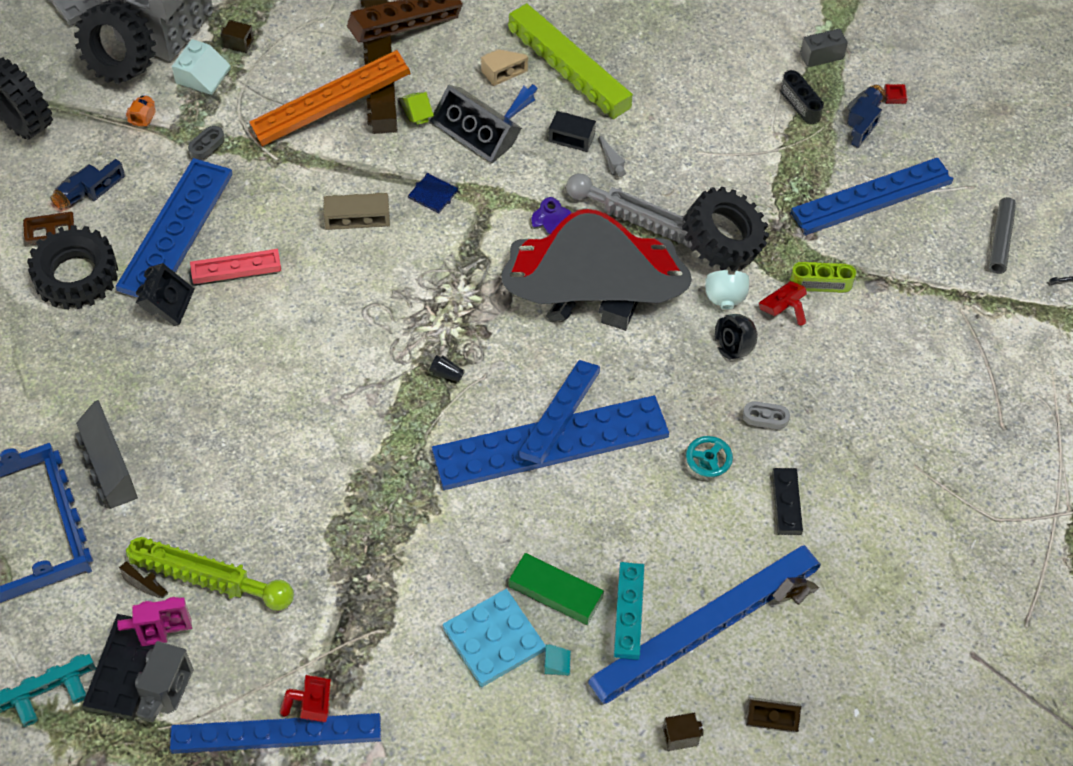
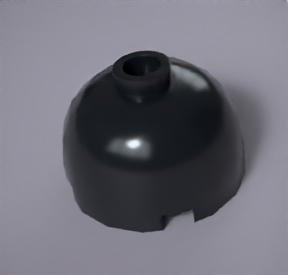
[714,314,758,360]

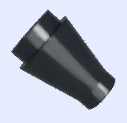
[429,355,465,382]

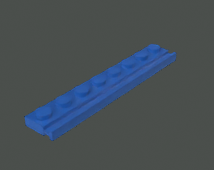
[791,157,954,236]

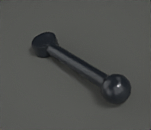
[1049,276,1073,285]

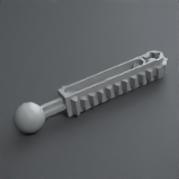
[566,173,692,248]

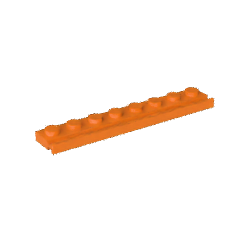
[249,50,411,146]

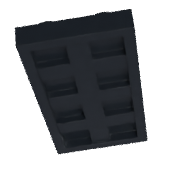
[82,614,155,721]

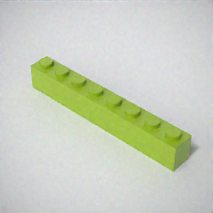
[508,3,633,120]

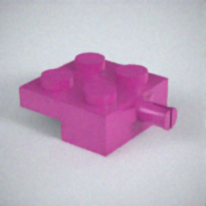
[118,597,192,646]

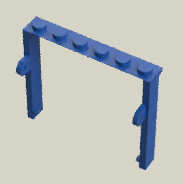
[0,443,94,603]

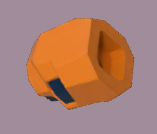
[126,95,156,127]

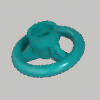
[686,436,733,477]

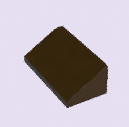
[747,697,802,732]

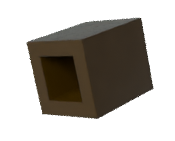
[221,20,254,53]
[662,712,704,751]

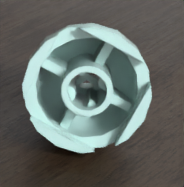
[705,270,749,310]

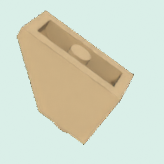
[481,49,528,86]

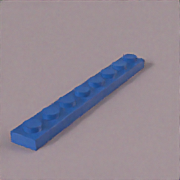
[170,713,381,754]

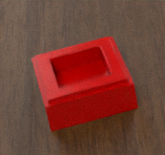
[884,84,907,104]

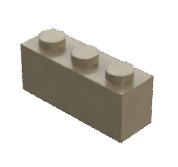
[323,193,390,230]

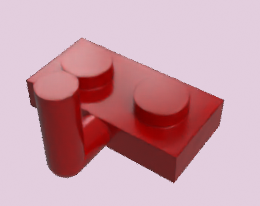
[758,281,807,325]
[280,675,331,722]

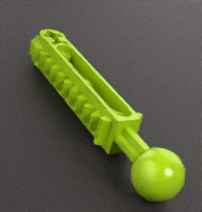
[126,537,294,611]

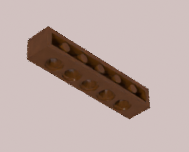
[347,0,463,43]

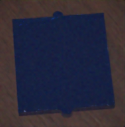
[408,173,458,214]

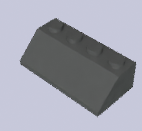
[75,400,138,509]

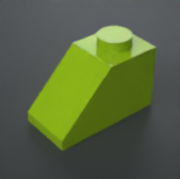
[398,92,434,125]

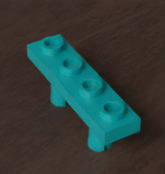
[614,562,645,660]
[0,654,96,727]

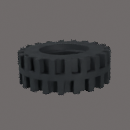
[74,0,156,84]
[0,57,53,140]
[682,187,769,272]
[27,225,119,310]

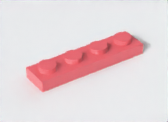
[190,249,282,284]

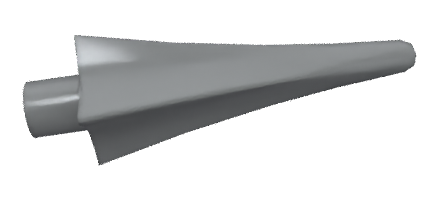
[599,136,626,177]

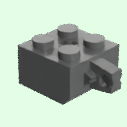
[135,641,194,723]

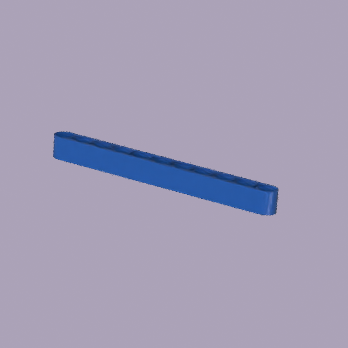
[588,545,821,704]

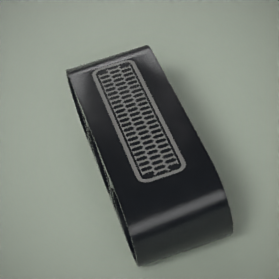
[781,70,824,125]

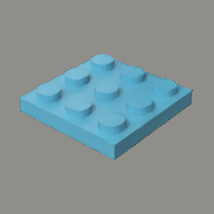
[443,588,546,688]

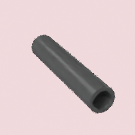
[989,197,1016,274]

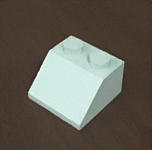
[172,39,231,95]

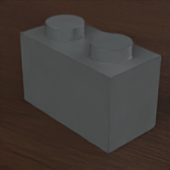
[800,28,848,68]

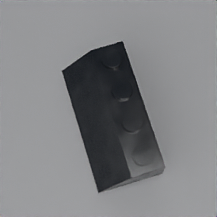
[430,85,522,163]

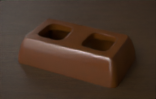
[23,212,74,245]

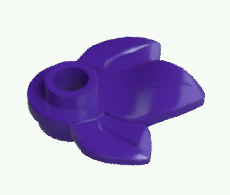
[531,197,571,235]

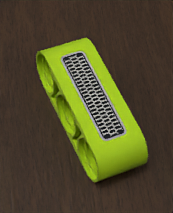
[790,262,856,293]

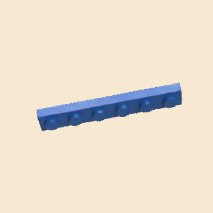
[519,360,600,465]

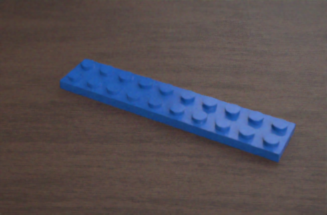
[432,395,669,491]

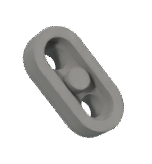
[743,401,790,429]

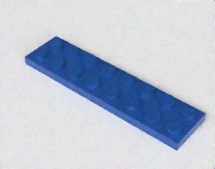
[116,158,233,297]

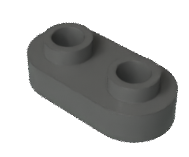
[188,126,225,160]

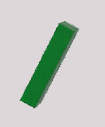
[509,553,604,626]

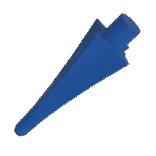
[504,84,538,119]

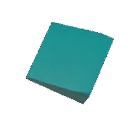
[545,644,571,675]

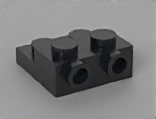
[136,263,195,326]

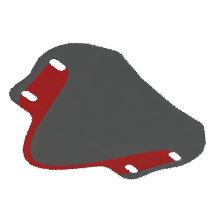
[502,209,692,304]

